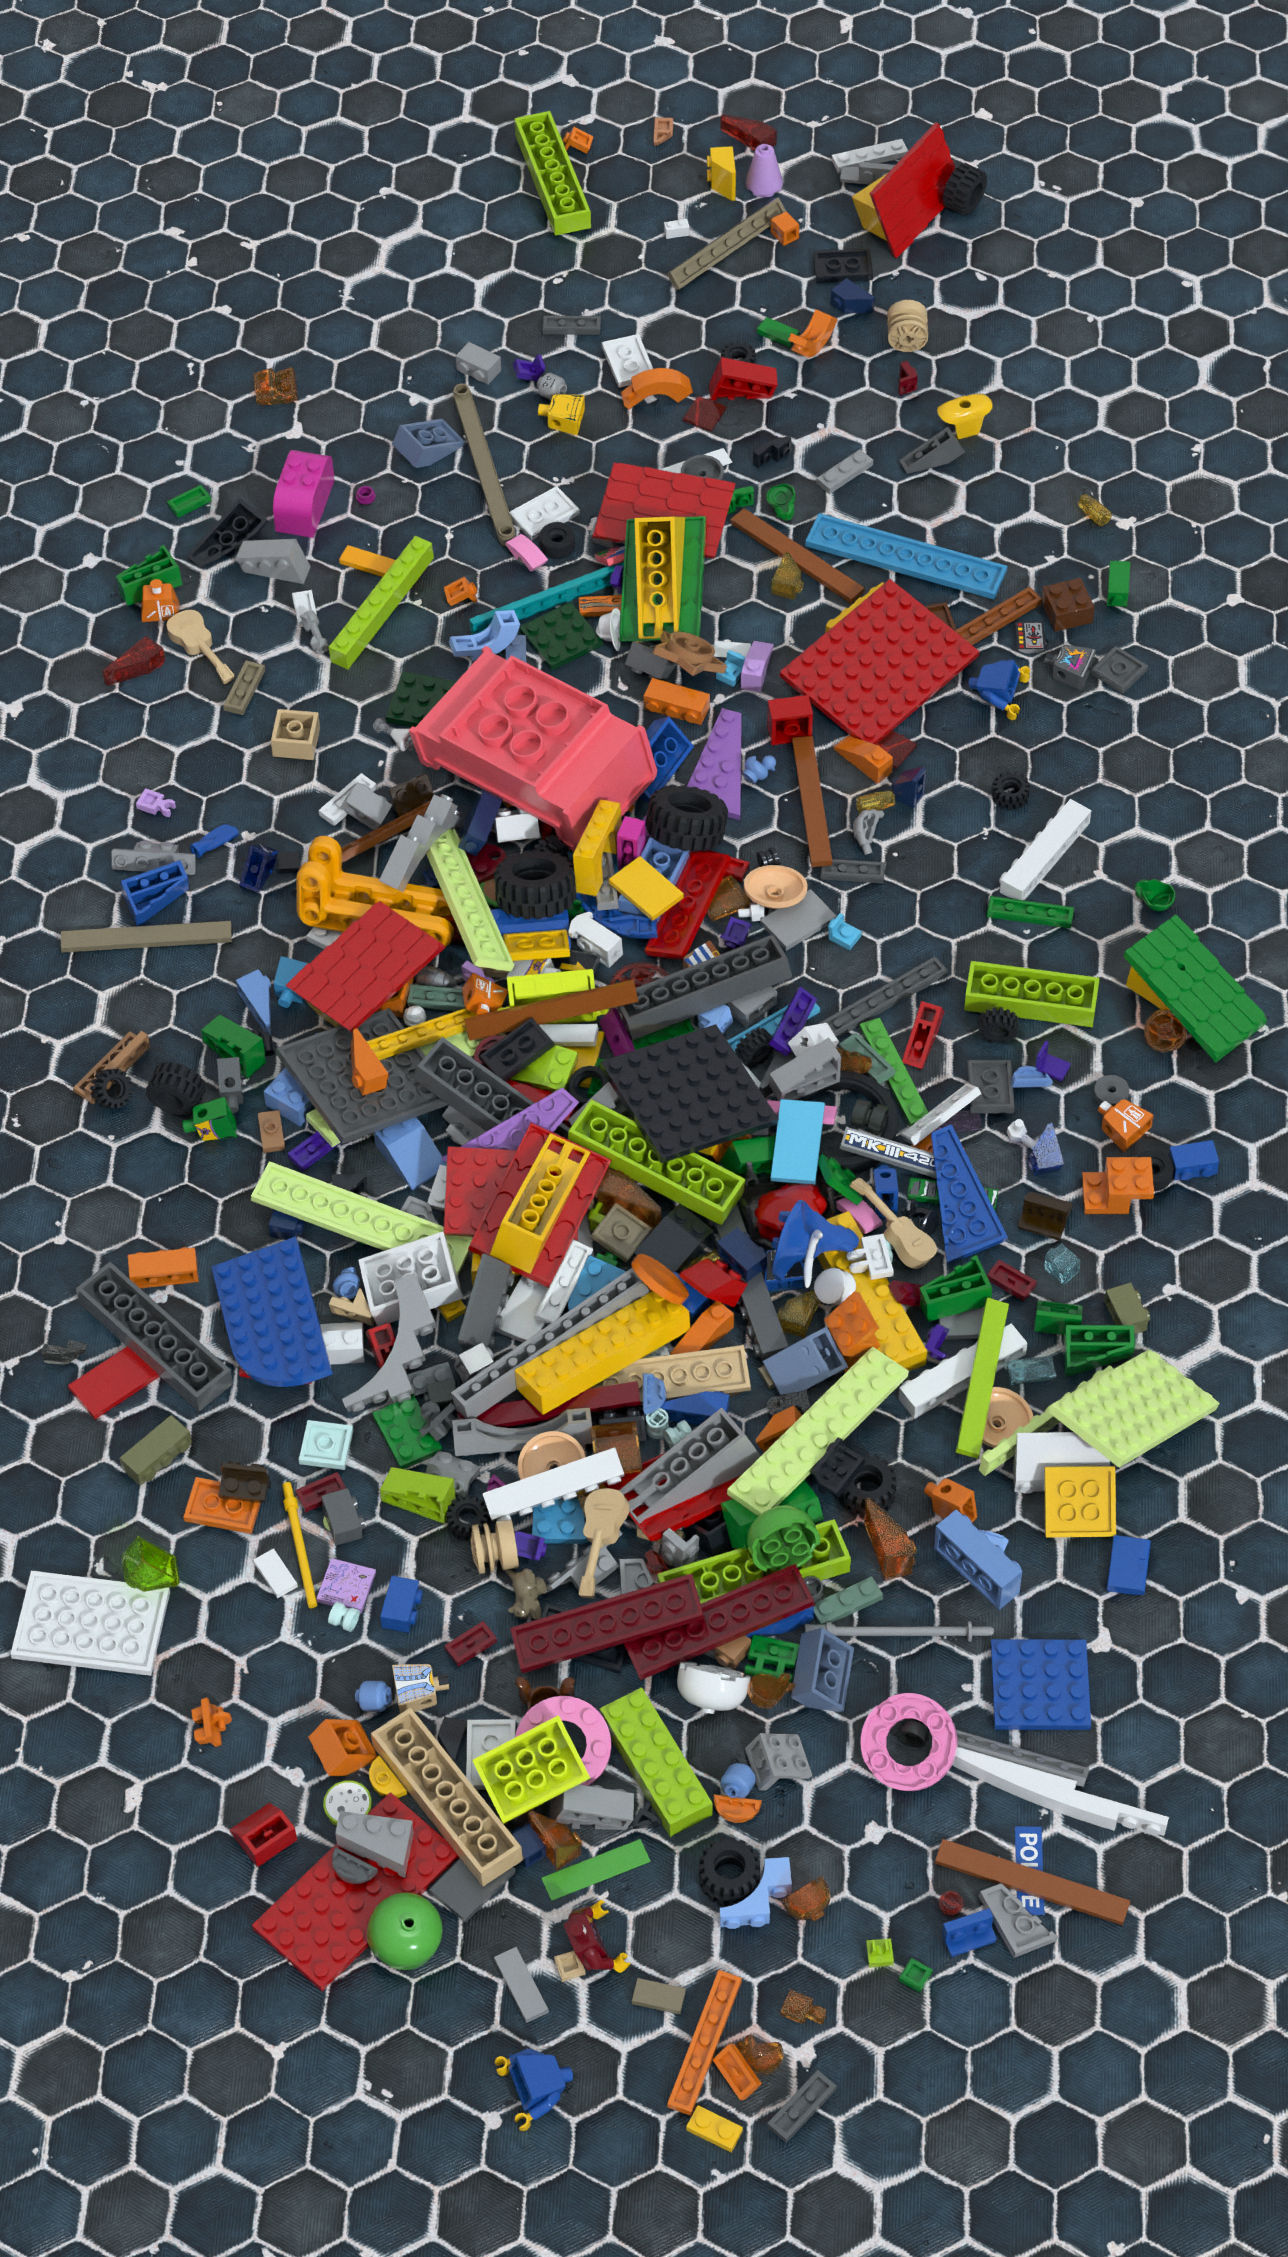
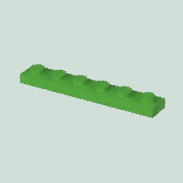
[860,1018,928,1127]

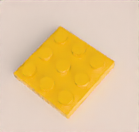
[1044,1466,1116,1537]

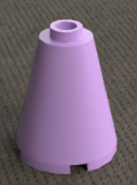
[746,144,783,197]

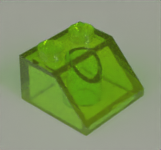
[121,1536,180,1592]

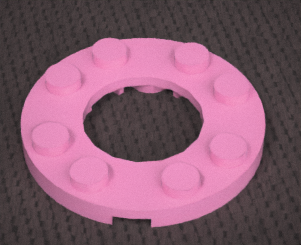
[861,1693,957,1791]
[515,1696,611,1786]

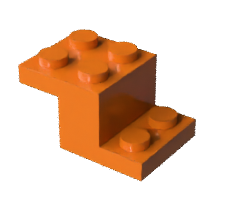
[1082,1157,1154,1214]
[824,1292,881,1373]

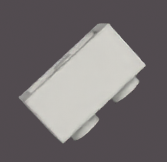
[664,219,689,239]

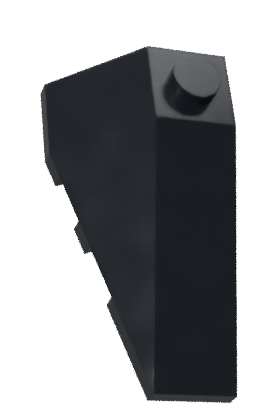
[187,498,268,569]

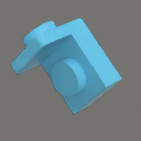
[716,650,746,687]
[828,913,862,950]

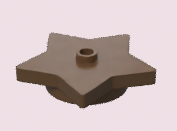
[653,631,727,676]

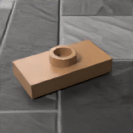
[258,1110,285,1153]

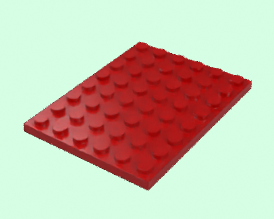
[779,579,980,745]

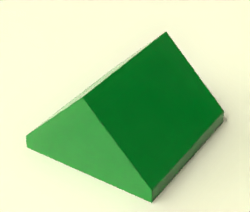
[1034,1300,1083,1335]

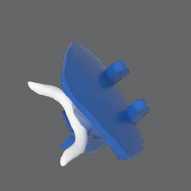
[772,1200,859,1288]

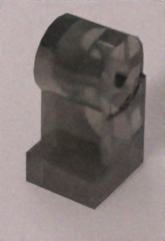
[767,1390,810,1420]

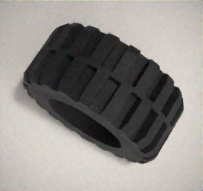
[645,785,728,852]
[494,850,576,919]

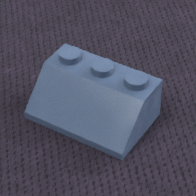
[791,1628,854,1712]

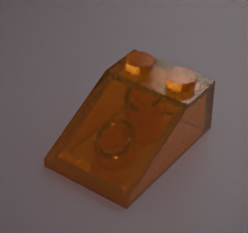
[597,1169,661,1229]
[864,1498,916,1581]

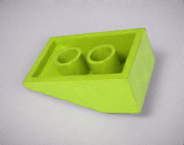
[511,1045,578,1093]

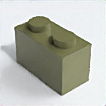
[1104,1283,1150,1334]

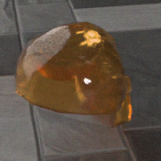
[747,1673,795,1709]
[737,2035,784,2074]

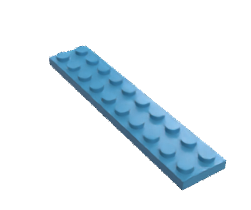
[805,513,1007,599]

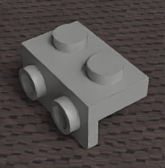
[426,1451,481,1498]
[661,1528,699,1568]

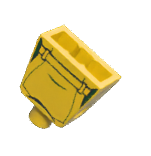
[538,394,585,435]

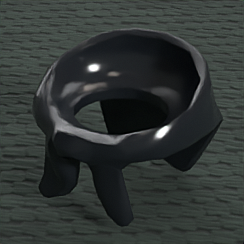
[900,1199,938,1236]

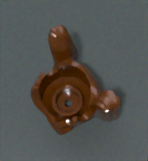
[515,1676,575,1712]

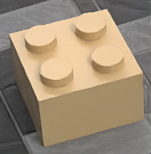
[271,709,320,760]

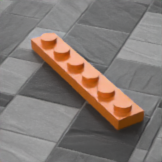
[667,1970,742,2116]

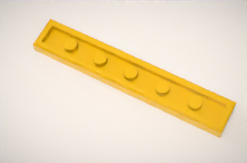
[366,1008,476,1060]

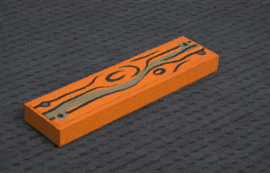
[579,595,622,617]

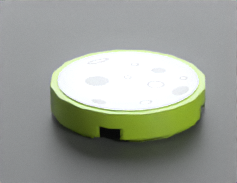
[323,1781,372,1826]

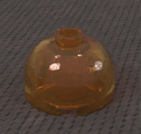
[1144,1008,1188,1053]
[781,1875,831,1922]

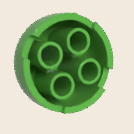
[747,1506,820,1572]
[367,1892,443,1970]

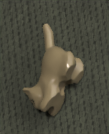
[505,1568,547,1620]

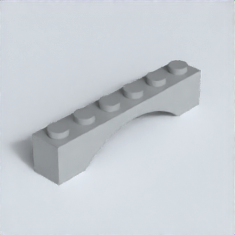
[452,1408,593,1456]

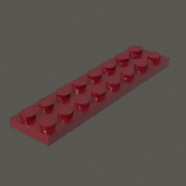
[623,1563,815,1680]
[510,1574,705,1673]

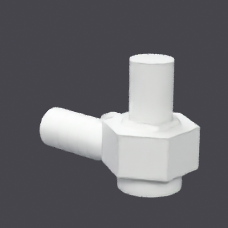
[738,900,764,921]
[1007,1119,1041,1152]

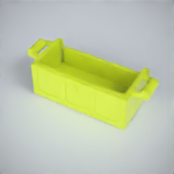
[497,969,609,1024]

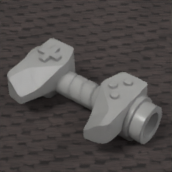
[300,610,329,654]

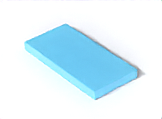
[771,1099,825,1184]

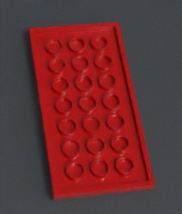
[252,1792,459,1991]

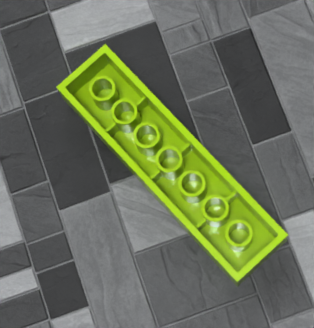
[514,111,591,236]
[568,1099,745,1226]
[657,1519,851,1604]

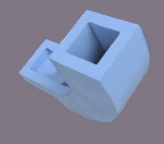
[449,610,520,661]

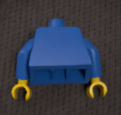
[969,660,1030,720]
[495,2049,573,2131]

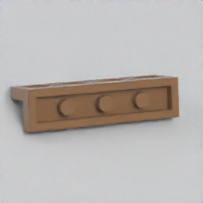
[73,1031,150,1104]

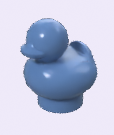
[742,755,776,784]
[333,1267,361,1299]

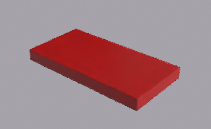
[68,1346,160,1420]

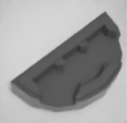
[332,1847,378,1884]

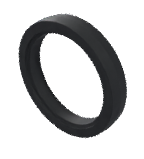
[796,1070,898,1174]

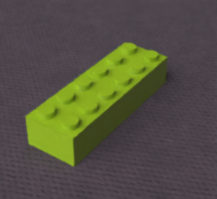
[964,961,1099,1027]
[600,1687,713,1837]

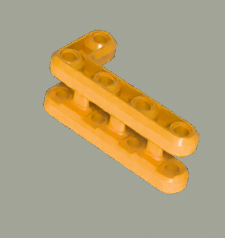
[296,836,455,947]

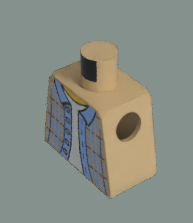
[392,1664,449,1714]

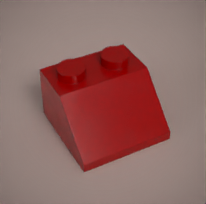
[679,1258,748,1307]

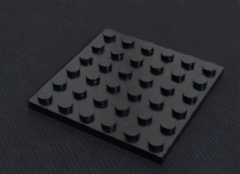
[600,1024,779,1163]

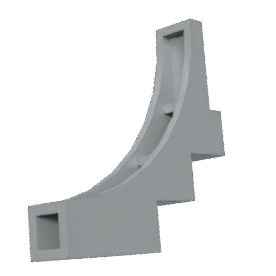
[379,794,465,892]
[342,1273,437,1412]

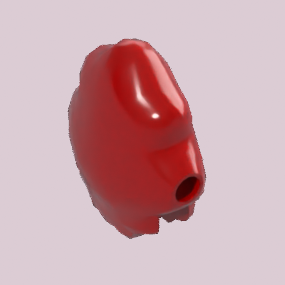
[754,1183,827,1242]

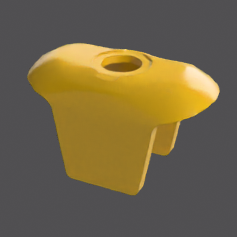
[937,393,992,439]

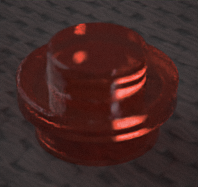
[939,1891,964,1916]

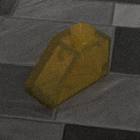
[772,552,804,600]
[777,1290,820,1338]

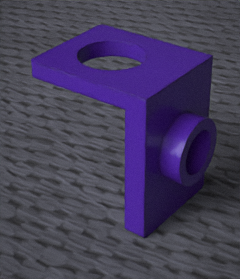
[1036,1041,1071,1081]

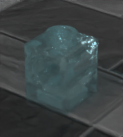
[1044,1243,1081,1285]

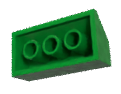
[720,1480,824,1549]

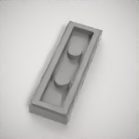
[494,1947,549,2023]

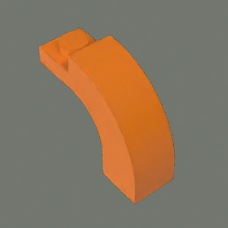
[788,309,838,358]
[621,368,693,409]

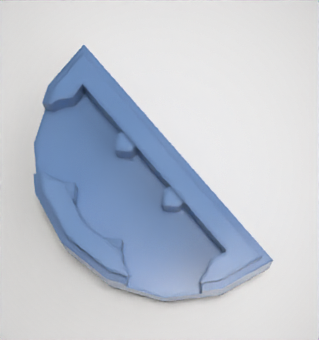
[1011,1066,1053,1088]
[643,1373,667,1414]

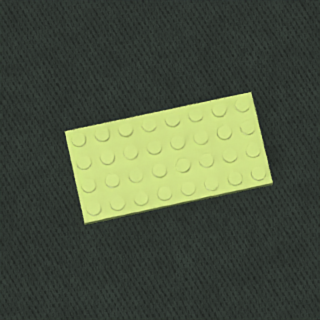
[1048,1349,1220,1468]

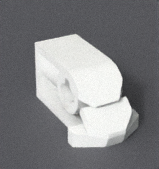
[569,912,623,968]
[788,1023,839,1057]

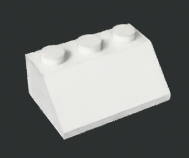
[320,1322,364,1365]

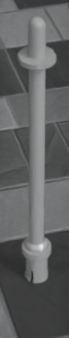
[805,1621,994,1642]

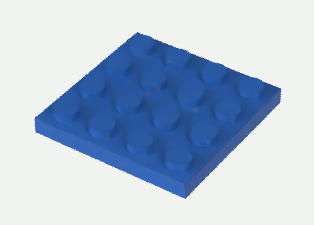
[991,1639,1091,1730]

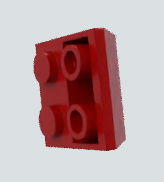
[229,1803,297,1867]

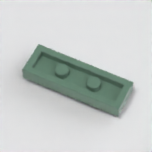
[407,984,465,1011]
[839,1033,896,1085]
[814,1576,883,1624]

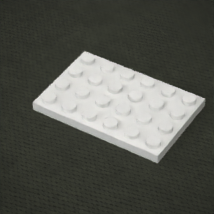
[11,1571,170,1676]

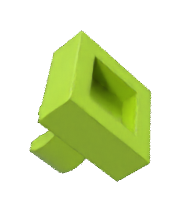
[866,1938,894,1967]

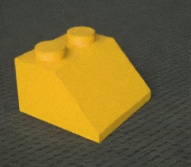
[707,146,736,201]

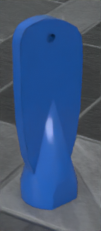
[190,824,239,858]

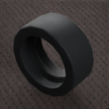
[568,1066,609,1107]

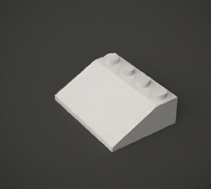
[358,1232,463,1326]
[1013,1432,1110,1494]

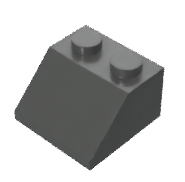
[625,641,677,680]

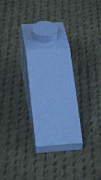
[236,969,271,1035]

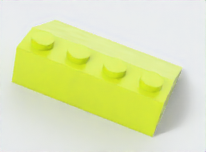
[472,1715,590,1824]

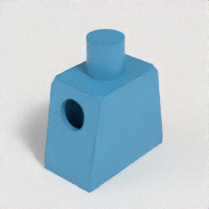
[274,956,308,1008]

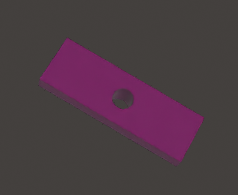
[599,1008,635,1057]

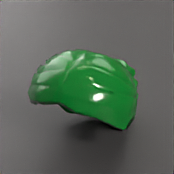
[766,484,796,520]
[1134,879,1175,912]

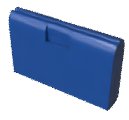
[1107,1535,1151,1595]

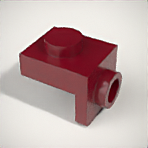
[898,361,918,395]

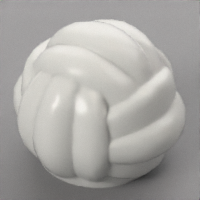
[403,1006,426,1027]

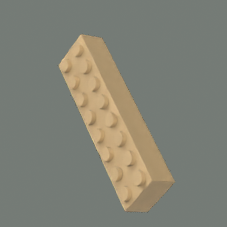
[371,1707,523,1887]

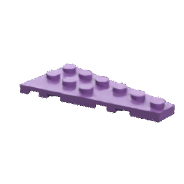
[687,708,741,820]
[441,1087,579,1163]

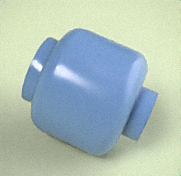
[355,1681,392,1712]
[720,1763,756,1798]

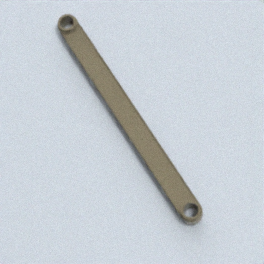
[453,384,515,547]

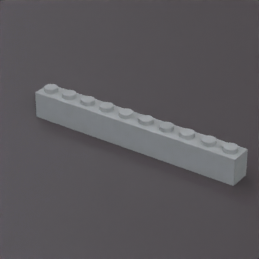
[451,1268,649,1419]

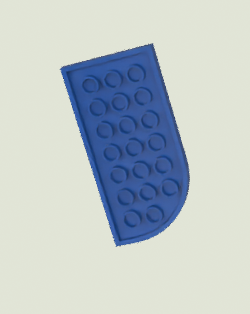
[211,1237,333,1387]

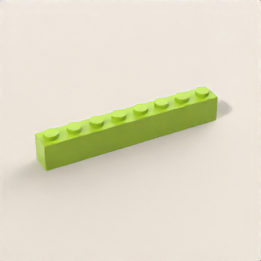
[329,536,434,670]

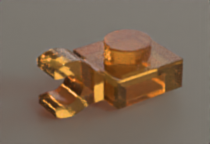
[780,1990,826,2025]

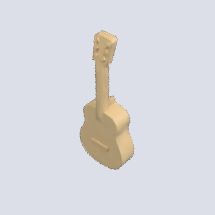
[167,610,235,684]
[850,1178,937,1269]
[579,1488,630,1598]

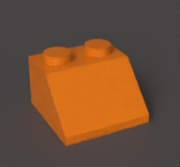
[308,1719,378,1776]

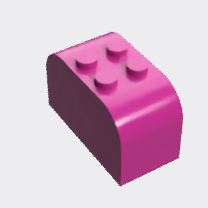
[273,450,334,538]

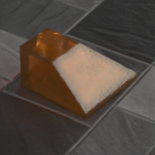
[528,1811,582,1870]

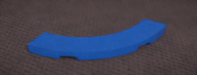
[576,893,658,939]

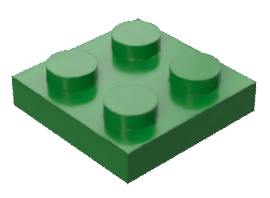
[818,1154,863,1205]

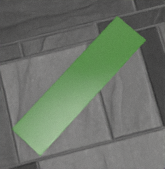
[541,1839,651,1901]

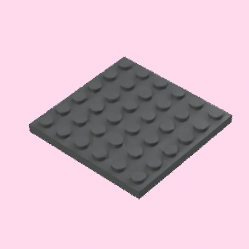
[276,1008,449,1144]

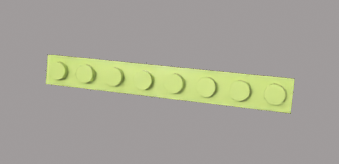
[979,1366,1113,1476]

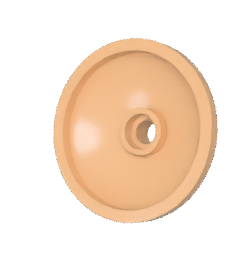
[744,865,807,909]
[982,1387,1034,1448]
[518,1431,586,1499]

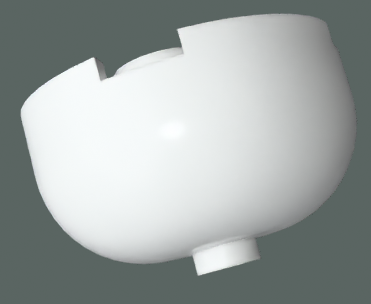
[677,1662,751,1714]

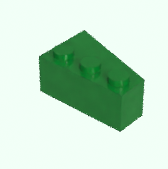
[116,544,183,606]
[201,1015,266,1079]
[718,1135,776,1178]
[920,1255,992,1322]
[1063,1325,1135,1377]

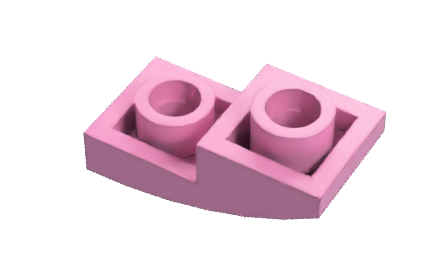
[505,534,548,572]
[836,1197,882,1234]

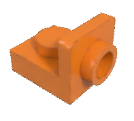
[562,127,593,154]
[444,577,478,606]

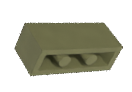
[120,1415,192,1486]

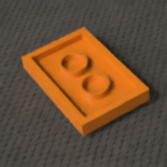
[183,1477,261,1534]

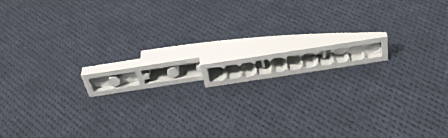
[952,1747,1169,1836]

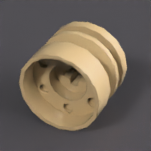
[887,300,928,352]
[470,1519,519,1574]

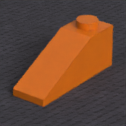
[834,736,893,784]
[351,1028,389,1096]
[670,1301,734,1355]

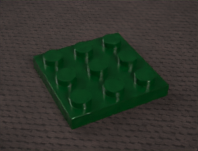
[519,602,603,671]
[386,671,457,727]

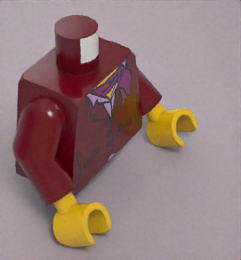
[563,1900,631,1973]

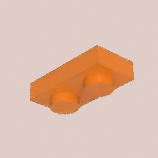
[713,2044,762,2100]

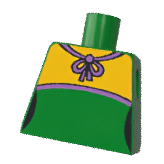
[183,1097,237,1141]

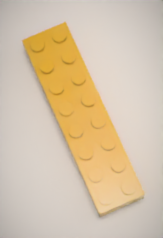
[817,1211,927,1371]
[514,1291,690,1415]

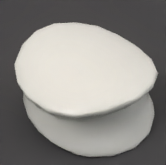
[814,1268,856,1305]

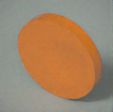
[631,1254,689,1305]

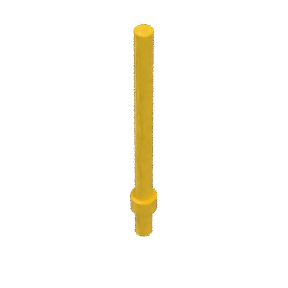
[282,1482,317,1608]

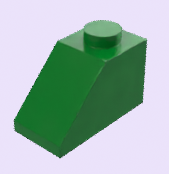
[1107,561,1130,607]

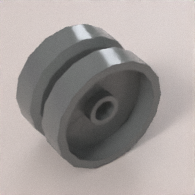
[681,455,724,480]

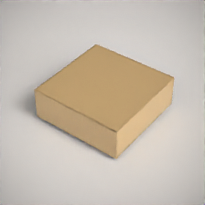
[554,1950,585,1982]

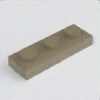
[223,660,265,715]

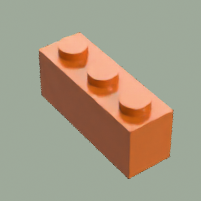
[644,678,710,725]
[128,1247,199,1288]

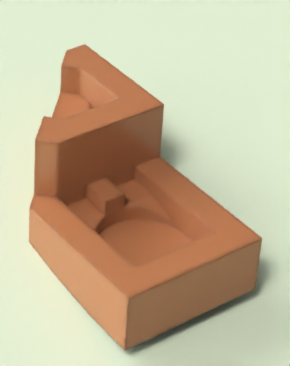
[654,118,673,146]

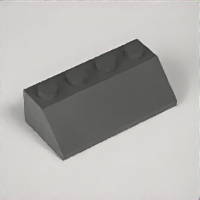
[458,1254,515,1351]

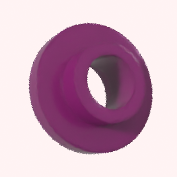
[356,486,376,505]

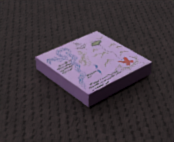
[316,1558,376,1614]

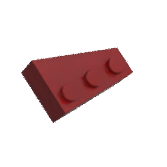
[709,357,778,401]

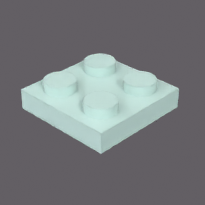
[299,1420,353,1470]

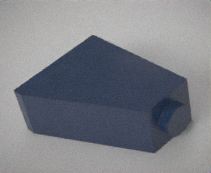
[458,790,502,857]

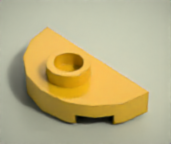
[369,1756,407,1798]

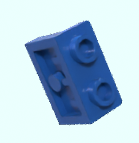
[942,1908,997,1957]

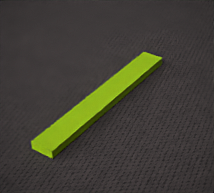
[955,1297,1009,1459]

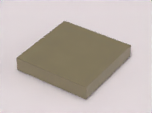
[590,1203,652,1263]

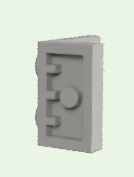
[745,1733,812,1791]

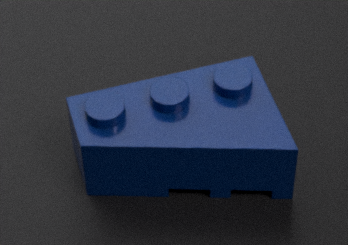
[121,860,189,926]

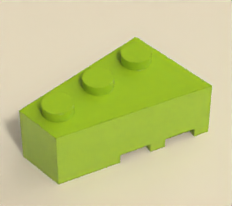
[380,1467,456,1524]

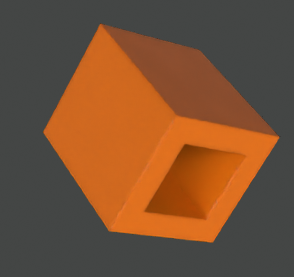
[771,211,799,246]

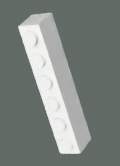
[999,799,1091,901]
[898,1323,1027,1419]
[482,1447,624,1522]

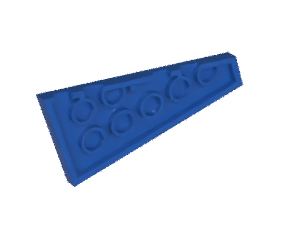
[931,1124,1008,1265]

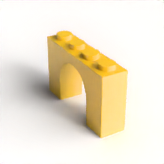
[573,799,622,896]

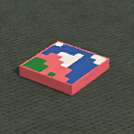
[594,543,625,566]

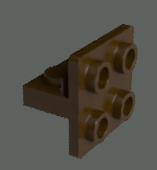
[388,774,434,817]
[1018,1191,1072,1240]
[218,1461,271,1503]

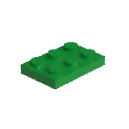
[372,1395,443,1469]

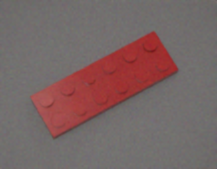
[644,851,731,960]

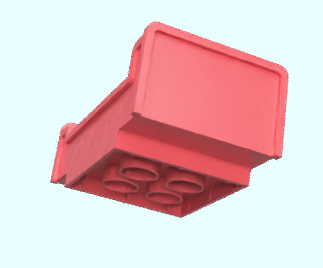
[409,646,657,852]

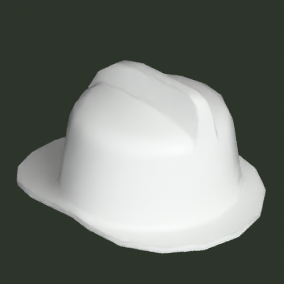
[596,608,621,651]

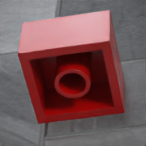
[767,695,813,746]

